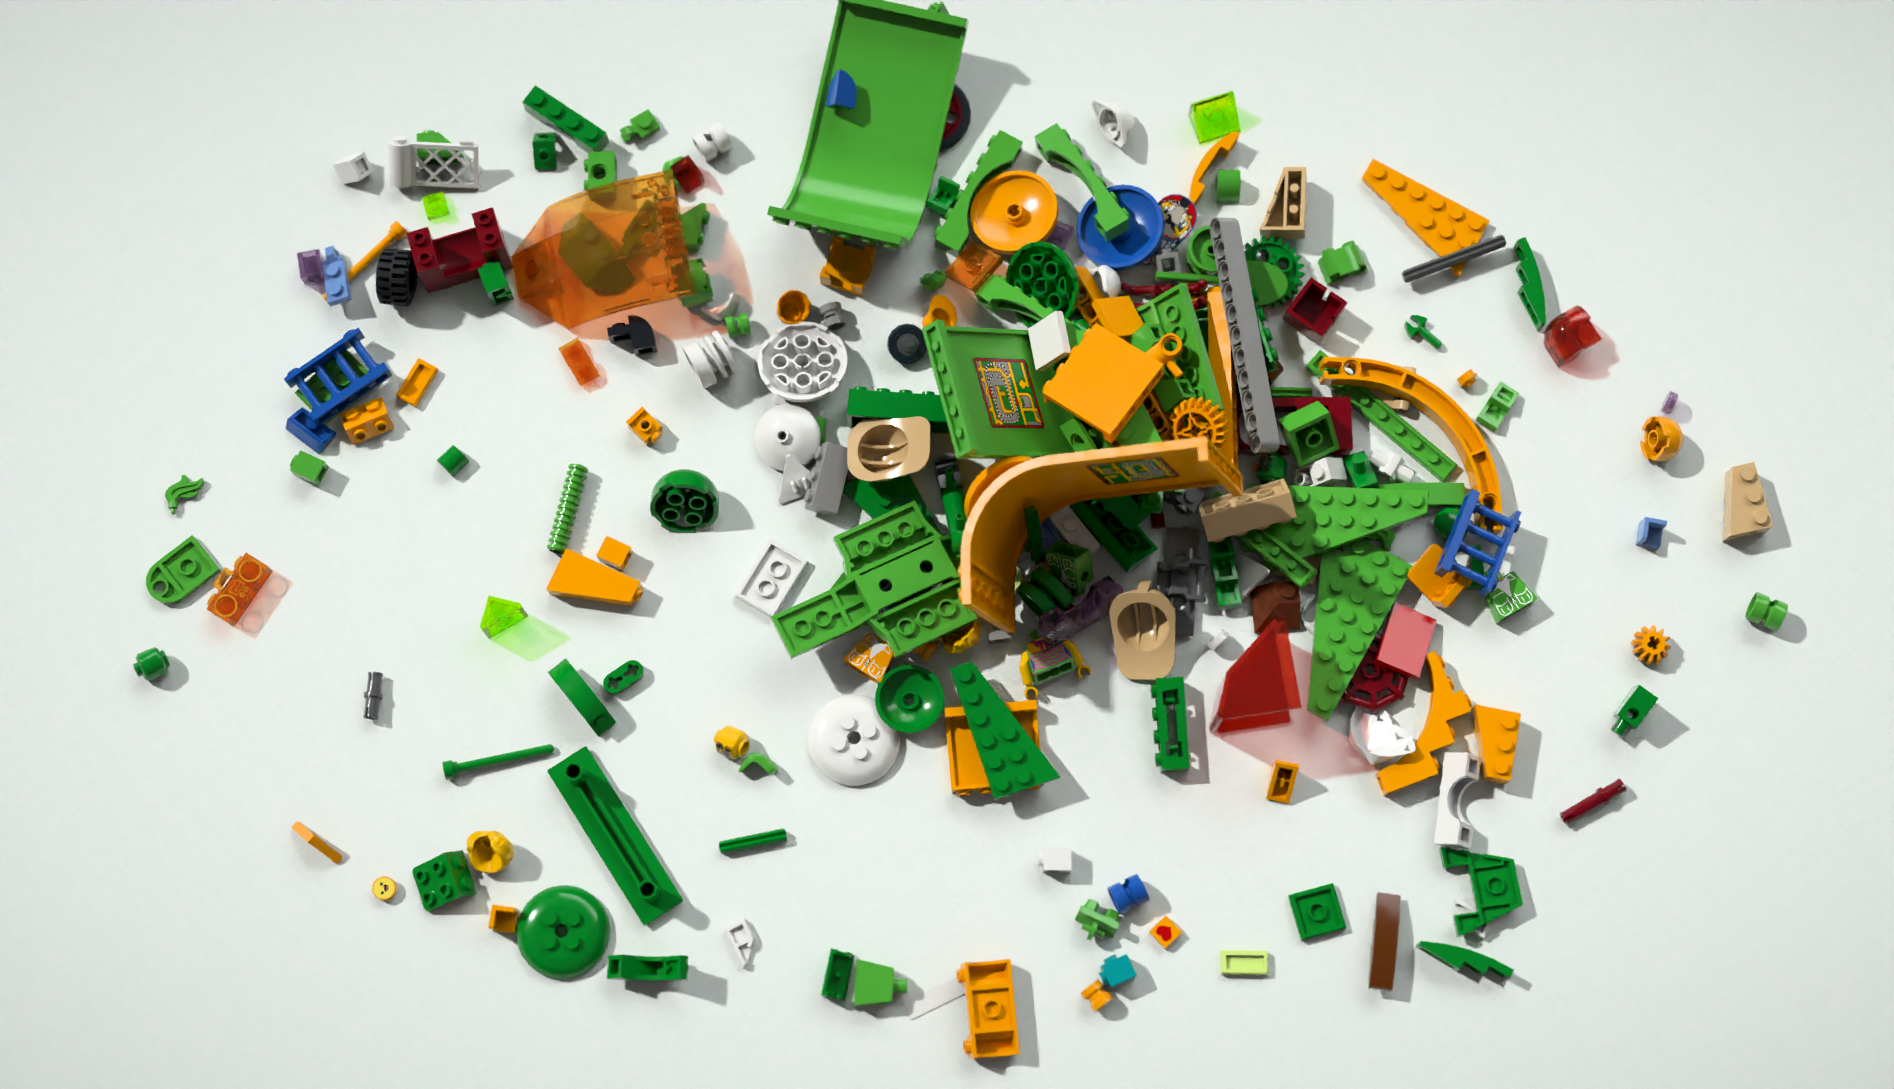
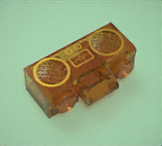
[207,553,273,627]

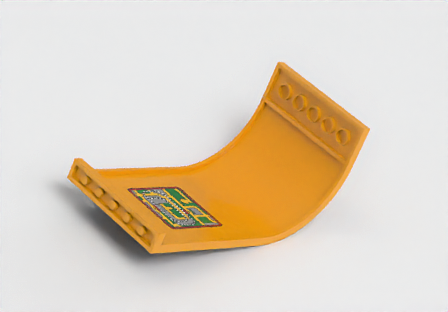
[958,437,1243,633]

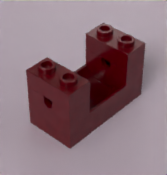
[406,207,513,293]

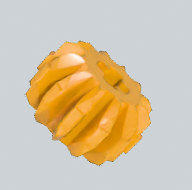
[1631,625,1671,665]

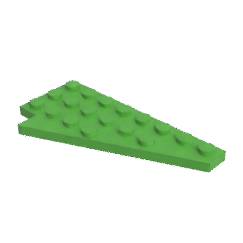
[1241,484,1429,572]
[1307,539,1412,722]

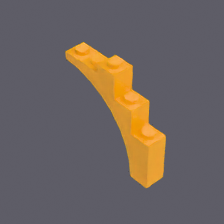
[1375,651,1472,796]

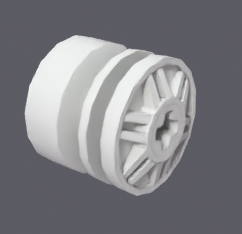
[682,330,738,389]

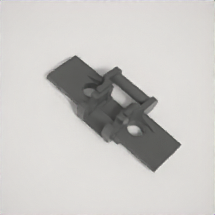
[1155,527,1208,637]

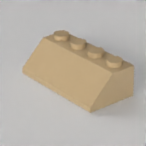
[1197,478,1297,542]

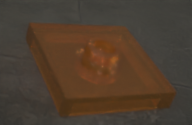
[944,241,1004,293]

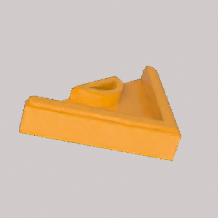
[291,821,342,865]

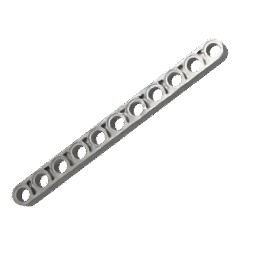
[1210,218,1280,453]

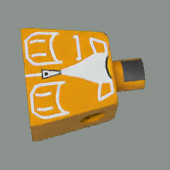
[844,632,894,684]

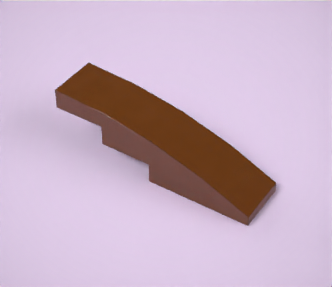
[1368,892,1401,992]

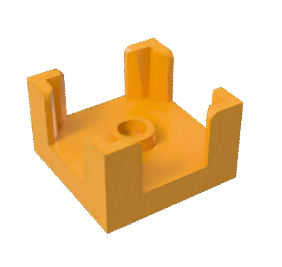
[820,235,876,297]

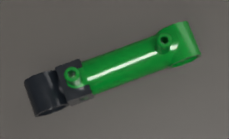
[934,458,967,555]

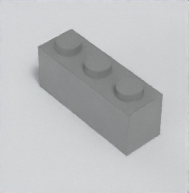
[804,441,848,516]

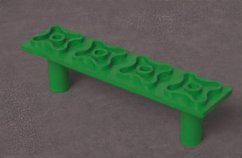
[547,746,683,926]

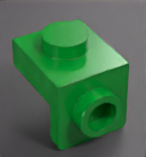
[926,176,960,215]

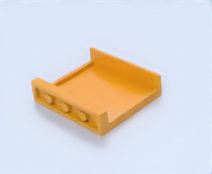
[1042,323,1164,444]
[944,700,1044,797]

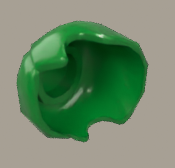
[1434,507,1467,542]

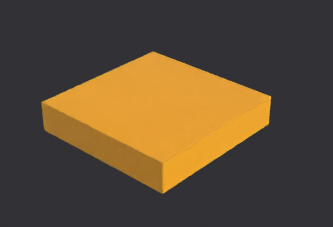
[1091,296,1143,340]

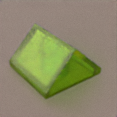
[1188,90,1241,144]
[480,596,528,639]

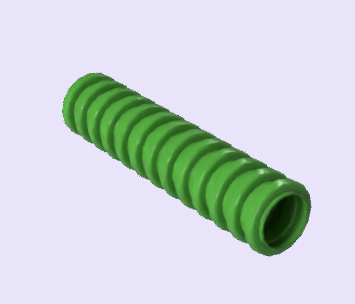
[547,463,589,554]

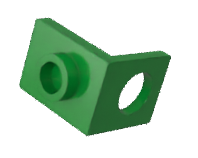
[532,132,557,170]

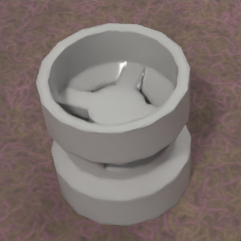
[819,302,846,331]

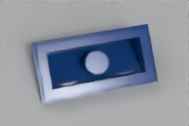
[285,407,337,454]

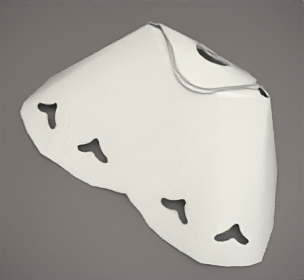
[1349,706,1416,765]

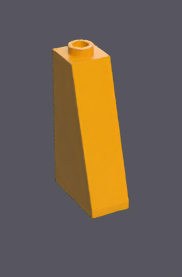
[546,548,643,607]

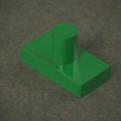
[1343,451,1379,488]

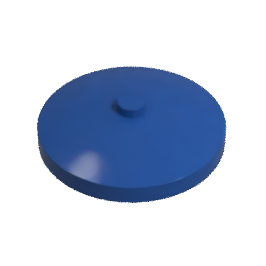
[1076,185,1165,271]

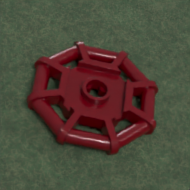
[1341,634,1409,713]

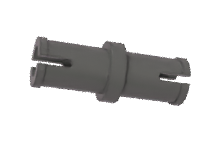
[363,672,383,720]

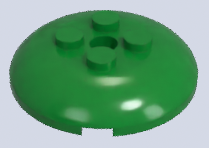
[1006,242,1079,328]
[516,885,610,979]

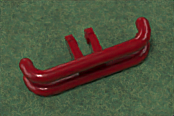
[1121,279,1208,310]

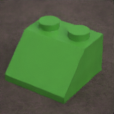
[1278,401,1340,467]

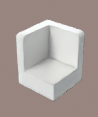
[333,152,374,184]

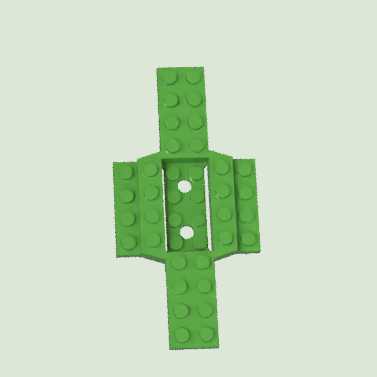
[771,500,1030,659]

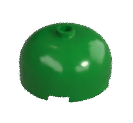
[650,469,719,533]

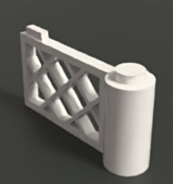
[389,136,479,188]

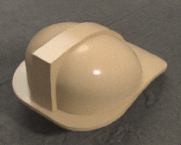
[847,416,931,482]
[1109,581,1176,680]

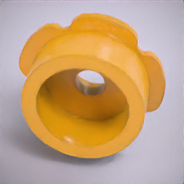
[1456,369,1477,389]

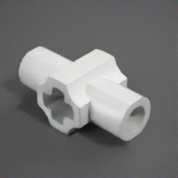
[1369,449,1414,483]

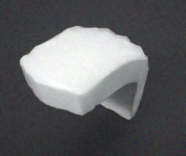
[701,292,739,321]

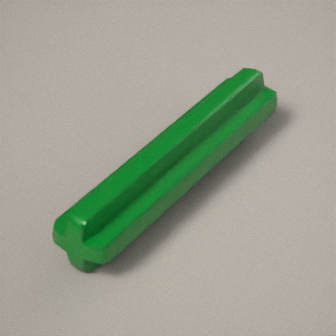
[719,828,787,854]

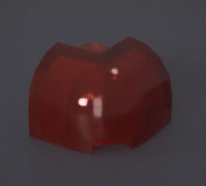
[1543,305,1601,368]

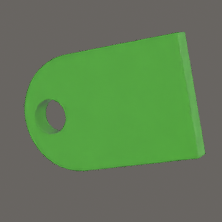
[146,535,221,604]

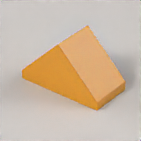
[1266,760,1299,804]

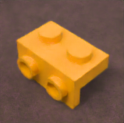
[340,397,395,445]

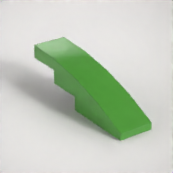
[1377,482,1465,508]

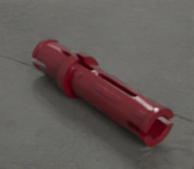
[1559,778,1627,826]

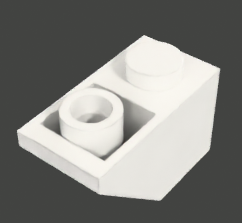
[1291,457,1347,487]

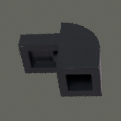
[607,315,657,356]

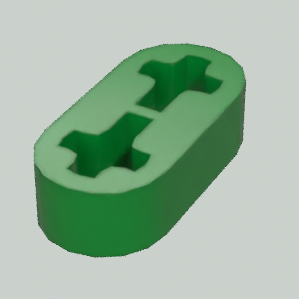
[603,660,644,695]

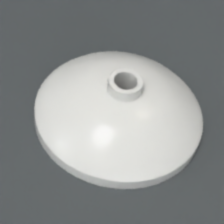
[755,404,821,471]

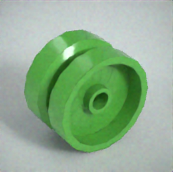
[1186,225,1218,276]

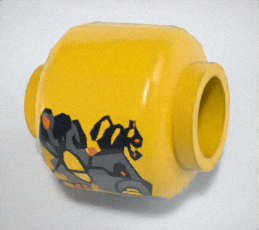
[714,726,750,759]

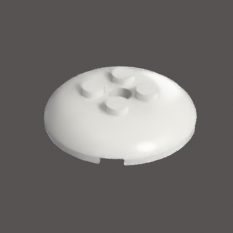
[758,322,848,402]
[808,695,900,786]

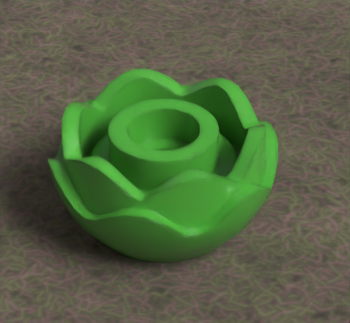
[920,270,946,291]

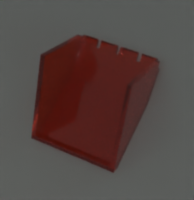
[1209,616,1302,734]

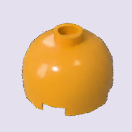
[1640,416,1684,461]

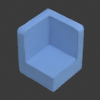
[1636,517,1667,549]

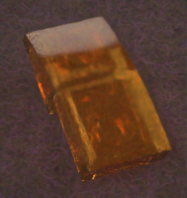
[558,337,600,387]

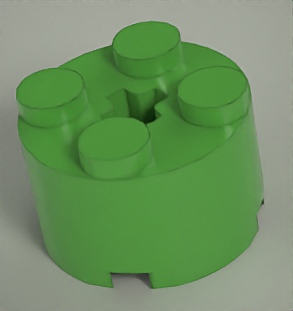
[671,258,714,308]

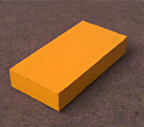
[395,358,439,408]

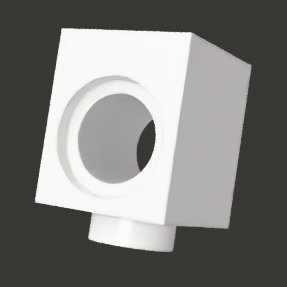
[1038,847,1071,873]

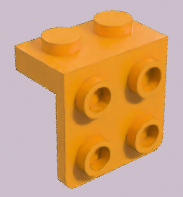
[1407,544,1472,608]

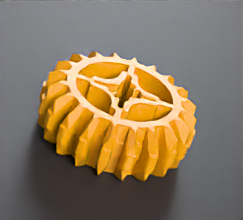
[1168,397,1230,450]

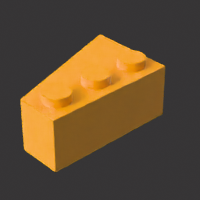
[1471,704,1521,785]

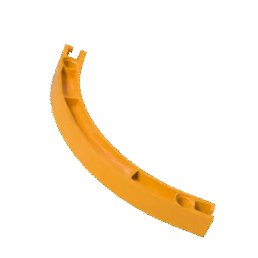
[1319,357,1503,535]

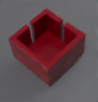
[1282,277,1348,344]

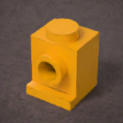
[626,407,663,446]

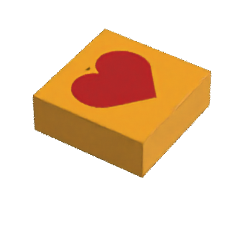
[1149,916,1182,949]

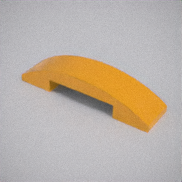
[1188,131,1240,206]

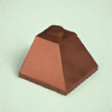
[1250,580,1300,633]

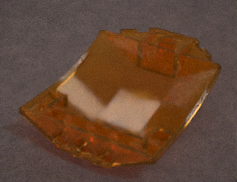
[511,169,696,331]

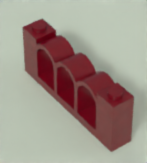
[1237,397,1353,458]

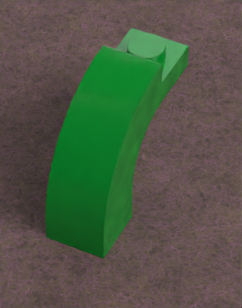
[547,658,617,737]
[607,954,689,982]

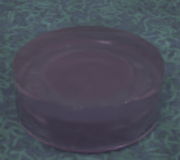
[1661,391,1678,414]

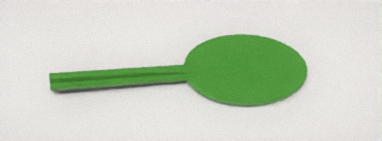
[1155,260,1288,305]

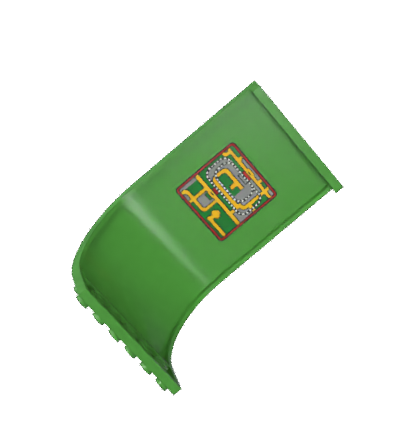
[922,283,1224,459]

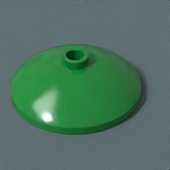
[875,665,944,734]

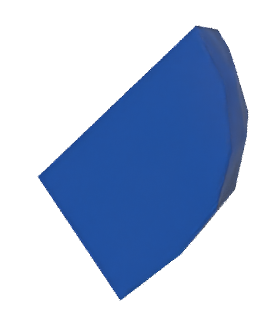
[826,69,857,110]

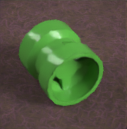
[725,313,751,339]

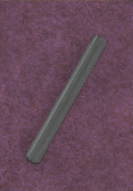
[1402,235,1506,283]

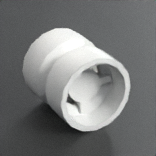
[692,122,733,162]

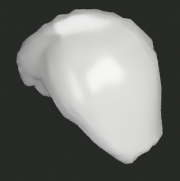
[1090,265,1121,298]

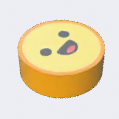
[372,876,397,901]

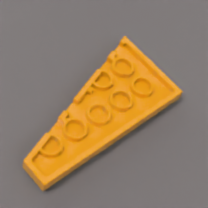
[1361,159,1490,277]

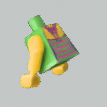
[1019,628,1091,699]

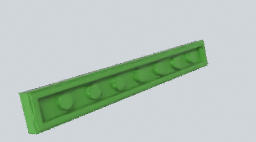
[1305,350,1458,482]

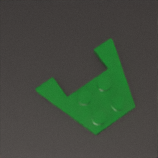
[1439,847,1523,937]

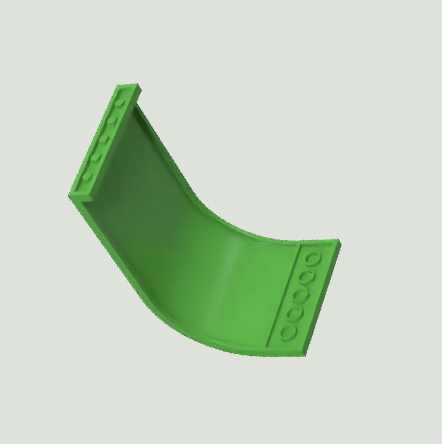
[767,0,969,251]

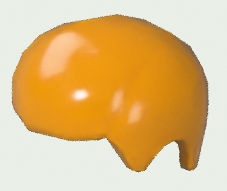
[776,290,811,325]

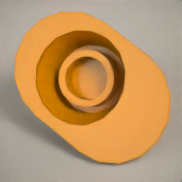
[922,295,957,328]

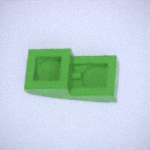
[1475,381,1519,432]

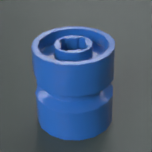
[1107,873,1150,915]

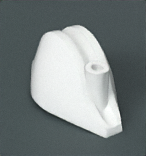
[1091,99,1134,148]

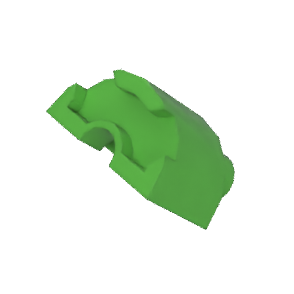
[1317,241,1368,285]

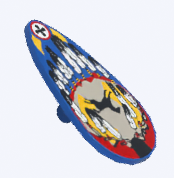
[1143,194,1197,265]

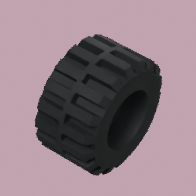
[376,248,417,306]

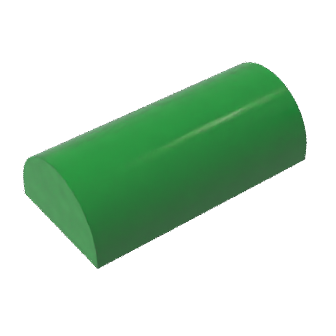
[1069,499,1158,574]

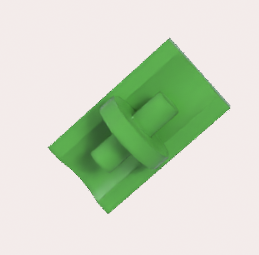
[1075,899,1120,941]

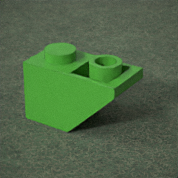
[670,203,710,252]

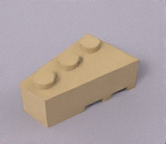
[1722,462,1773,542]

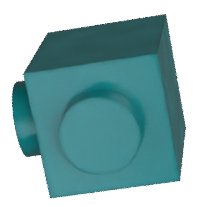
[1098,954,1137,988]

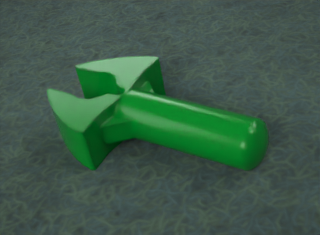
[1404,315,1442,349]

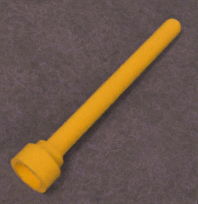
[323,221,408,301]

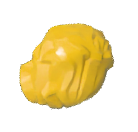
[938,621,981,654]
[467,830,514,873]

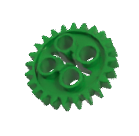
[1244,235,1305,308]

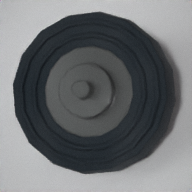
[887,324,927,364]

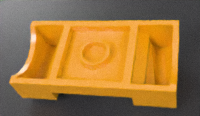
[956,959,1020,1059]

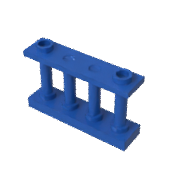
[284,328,393,426]
[1434,489,1521,597]

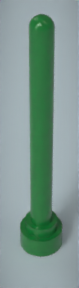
[442,744,554,780]

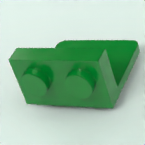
[412,850,477,911]

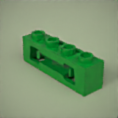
[1150,677,1190,773]

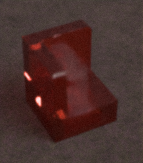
[670,155,705,194]

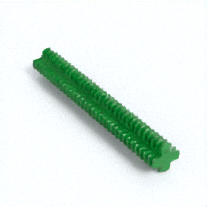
[1024,505,1045,565]

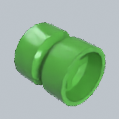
[1745,592,1788,631]

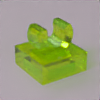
[422,192,450,220]

